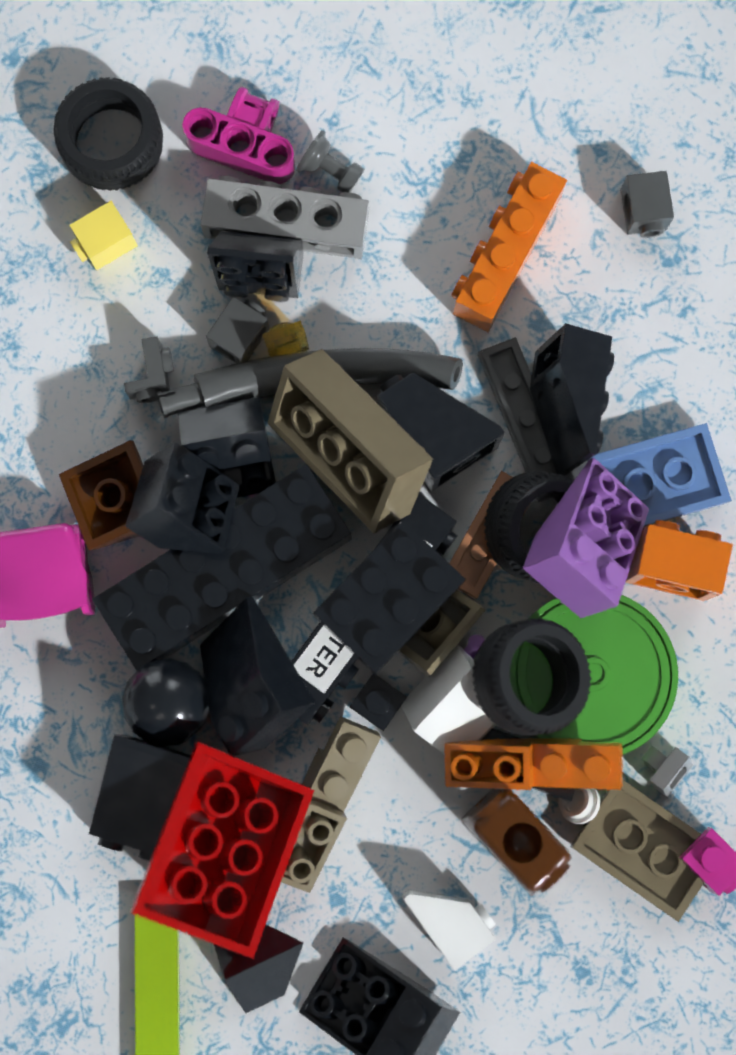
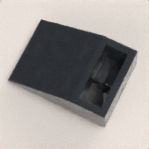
[207,231,304,302]
[530,323,614,475]
[299,937,460,1055]

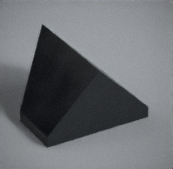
[214,924,304,1013]

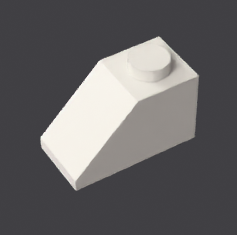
[402,890,496,971]

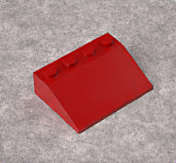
[130,742,315,958]

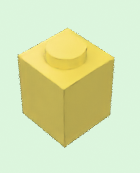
[69,201,137,271]

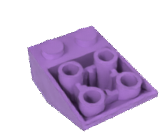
[523,458,649,618]

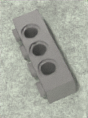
[200,176,369,259]

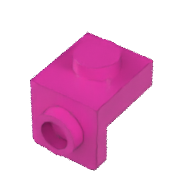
[679,827,736,896]

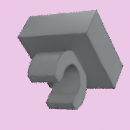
[641,746,693,798]

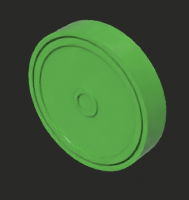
[510,595,678,755]

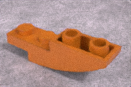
[444,738,623,790]

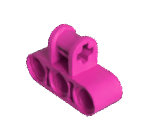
[182,86,295,184]

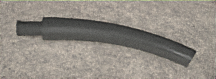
[156,348,463,419]

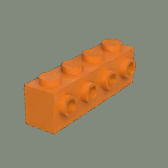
[451,162,567,332]

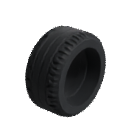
[53,77,163,191]
[484,471,574,583]
[472,618,591,735]

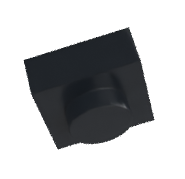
[349,674,407,731]

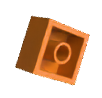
[625,520,733,601]

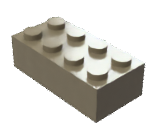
[267,349,433,534]

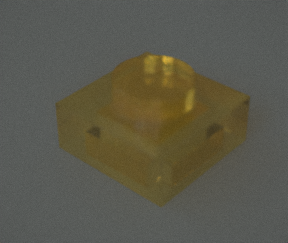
[262,320,309,357]

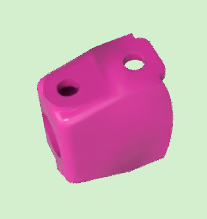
[0,523,96,628]

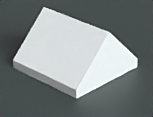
[401,644,495,755]

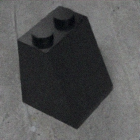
[377,373,505,492]
[89,735,191,862]

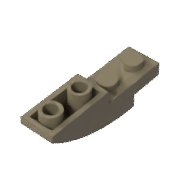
[281,716,381,893]

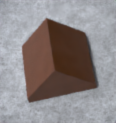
[58,440,143,551]

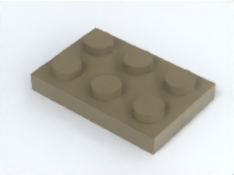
[570,780,704,922]

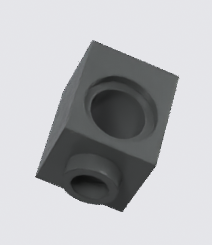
[620,170,674,238]
[206,296,270,363]

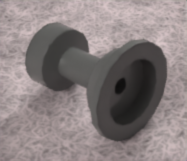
[296,130,365,192]

